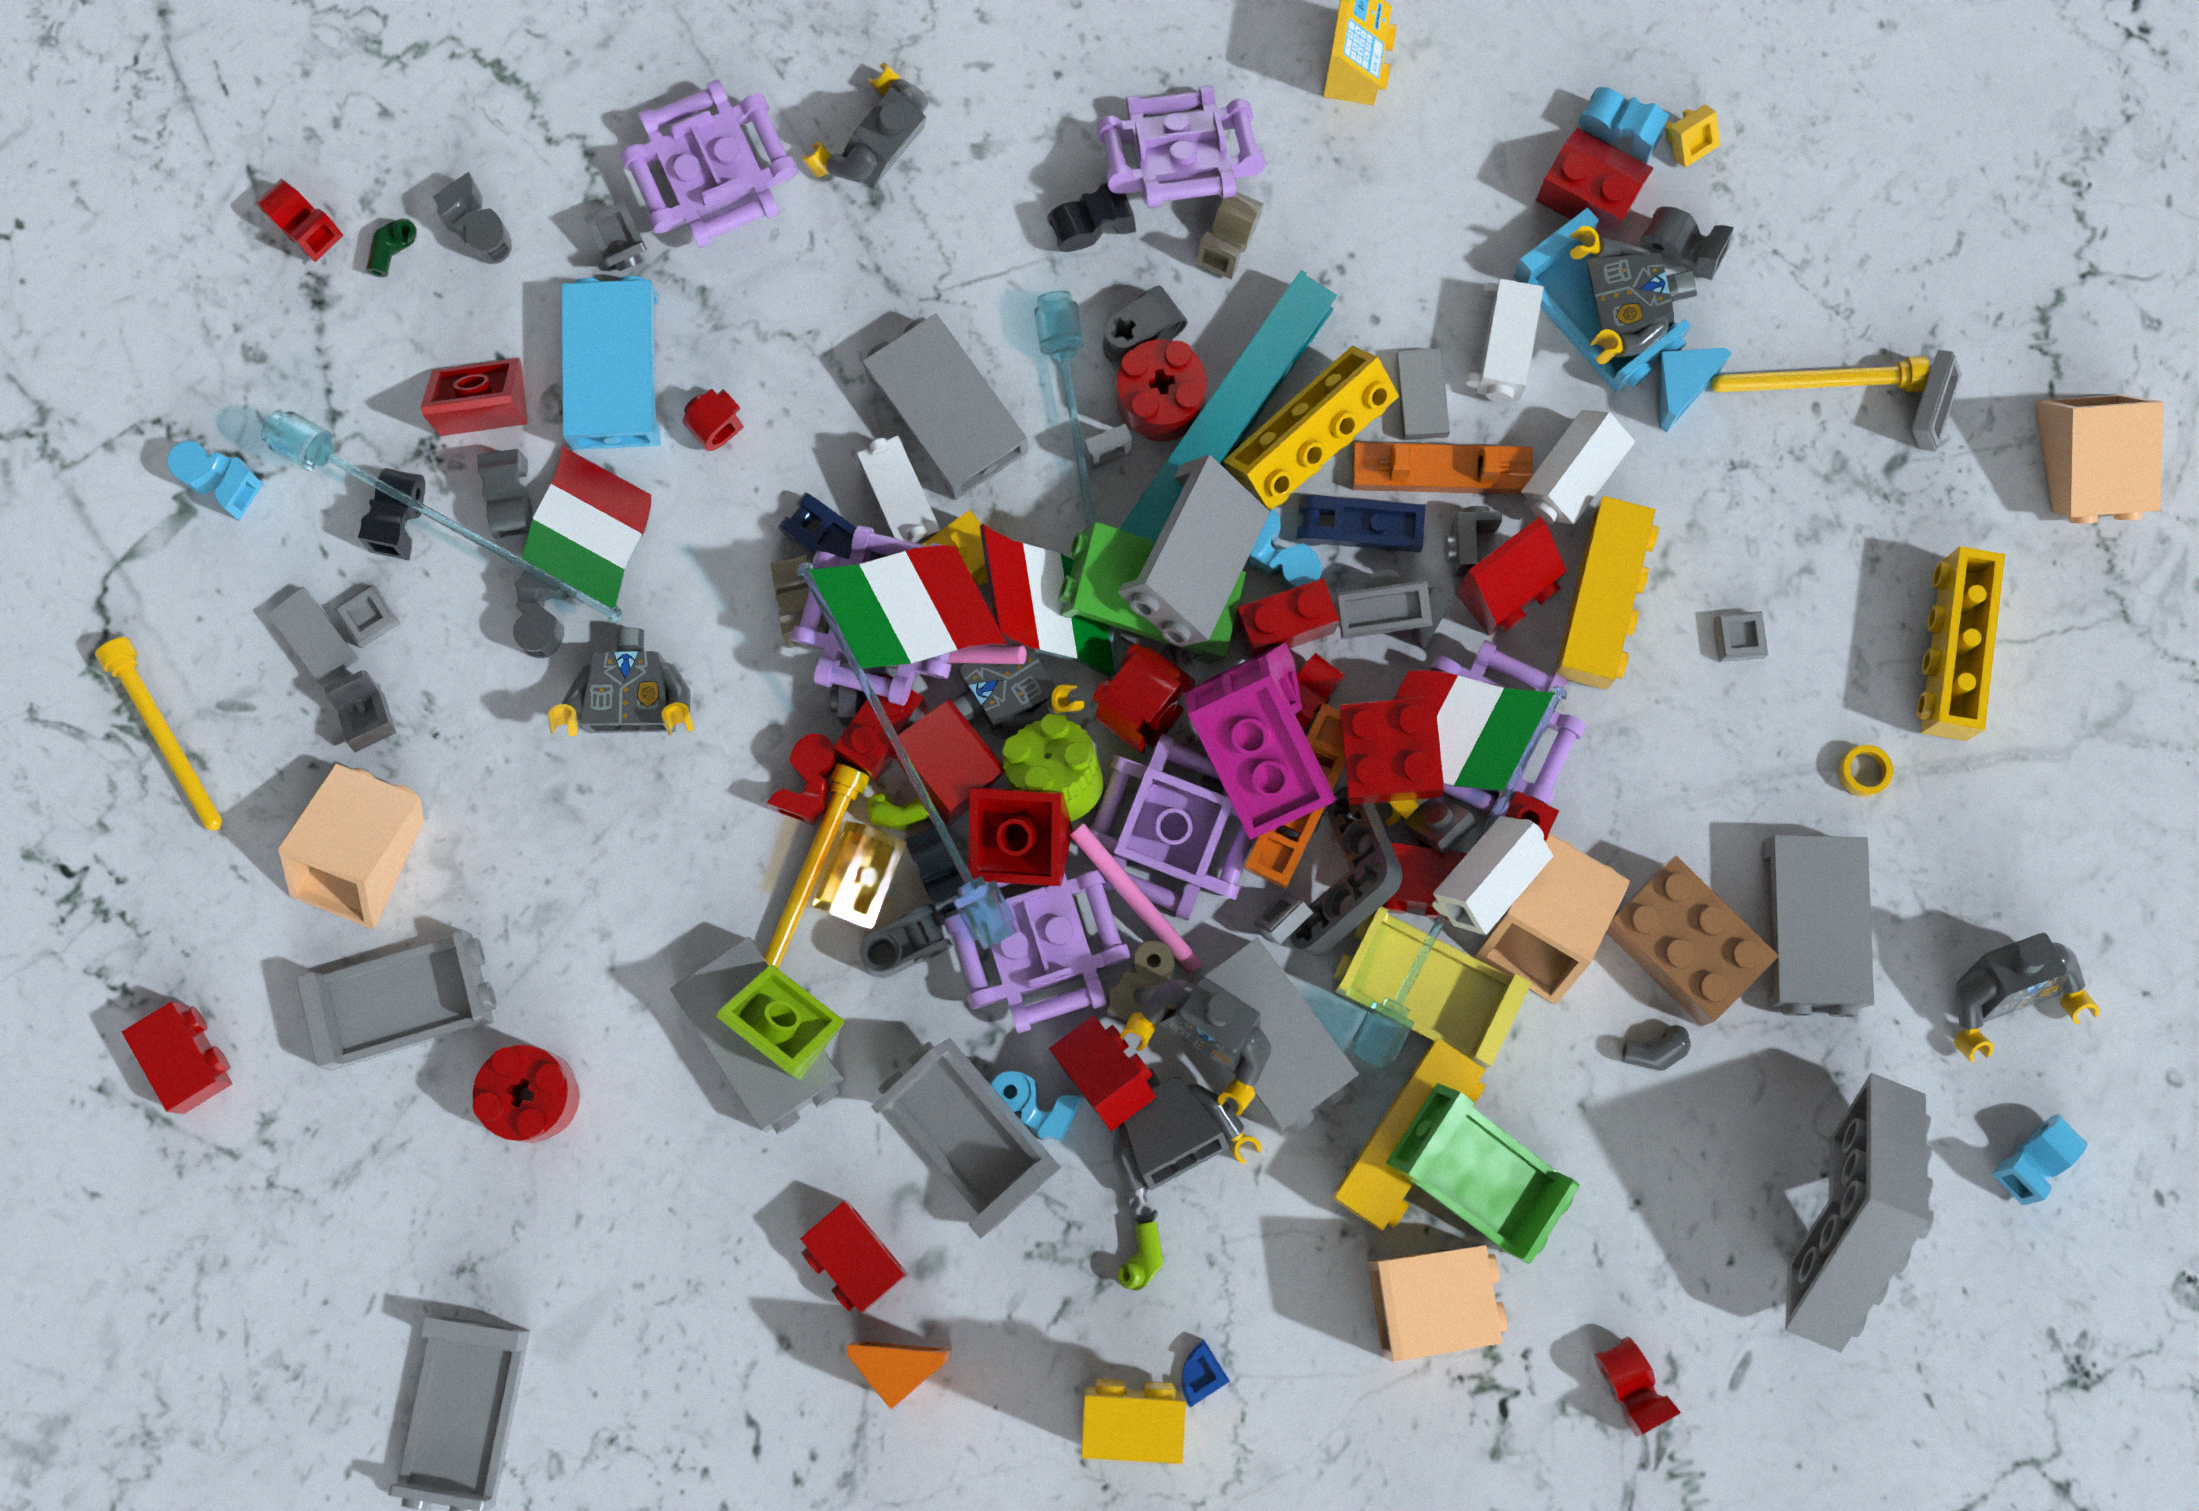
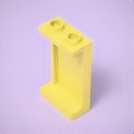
[1332,906,1532,1069]

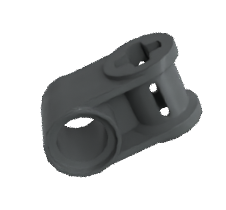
[1103,286,1188,366]
[860,904,952,978]

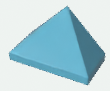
[1660,348,1732,432]

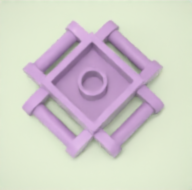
[620,79,798,248]
[1097,85,1266,208]
[791,525,951,706]
[1430,640,1586,822]
[1088,734,1255,921]
[943,870,1131,1033]

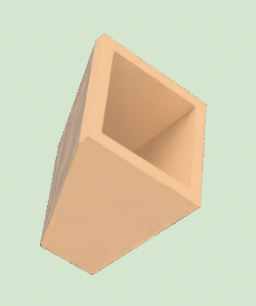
[2036,394,2163,524]
[278,763,424,930]
[1475,834,1631,1005]
[1367,1245,1508,1362]

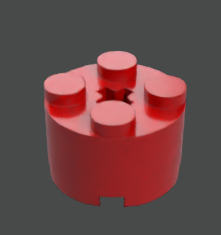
[1117,339,1207,442]
[1092,643,1195,754]
[472,1045,580,1143]

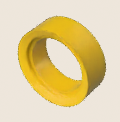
[1838,745,1894,797]

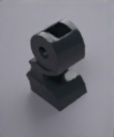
[1047,183,1136,252]
[358,468,425,561]
[904,823,974,919]

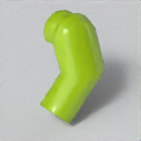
[1117,1221,1163,1291]

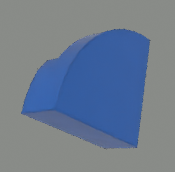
[1182,1339,1230,1408]

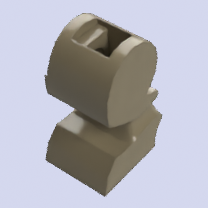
[1195,191,1264,280]
[771,554,826,648]
[1107,940,1174,1025]

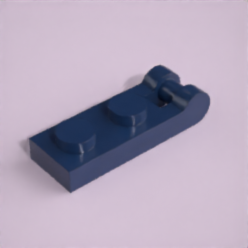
[778,492,889,562]
[1296,495,1426,553]

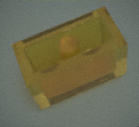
[812,821,907,929]

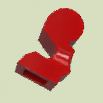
[256,179,344,263]
[1295,653,1346,734]
[767,733,838,826]
[1594,1336,1681,1437]

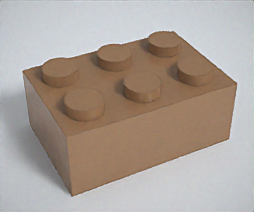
[1606,856,1779,1026]

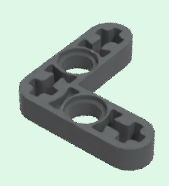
[1290,786,1403,956]

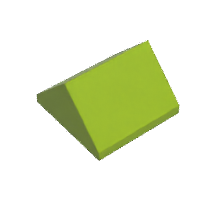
[716,964,845,1080]

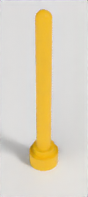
[1711,356,1930,393]
[95,637,222,831]
[764,763,870,969]

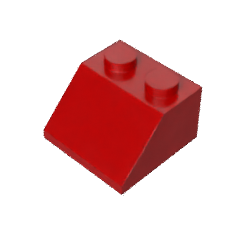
[1535,128,1654,239]
[1455,516,1567,636]

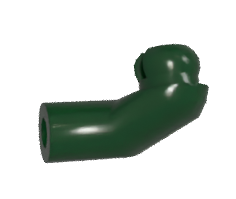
[366,218,417,277]

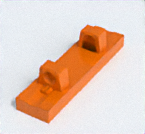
[1353,442,1533,495]
[1244,703,1345,889]

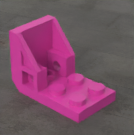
[1184,642,1336,840]

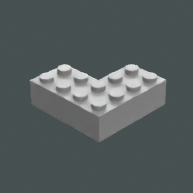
[1785,1073,1934,1353]

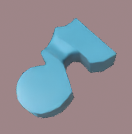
[1578,87,1670,164]
[168,441,263,520]
[1247,508,1322,591]
[991,1071,1083,1142]
[1991,1114,2088,1206]

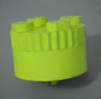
[1002,714,1104,822]

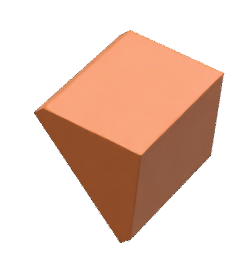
[846,1341,952,1410]

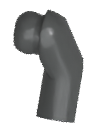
[1621,1025,1691,1071]

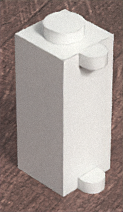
[1466,278,1544,403]
[1521,410,1635,524]
[857,436,941,544]
[1432,816,1553,935]

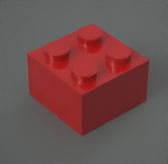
[1340,696,1444,805]

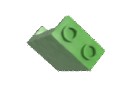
[1058,521,1246,665]
[1386,1083,1579,1264]

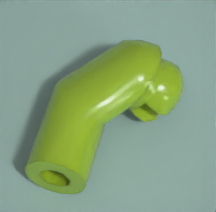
[866,793,934,832]

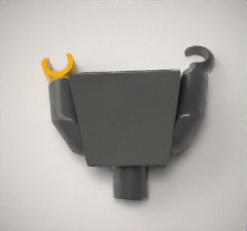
[1113,1068,1261,1224]

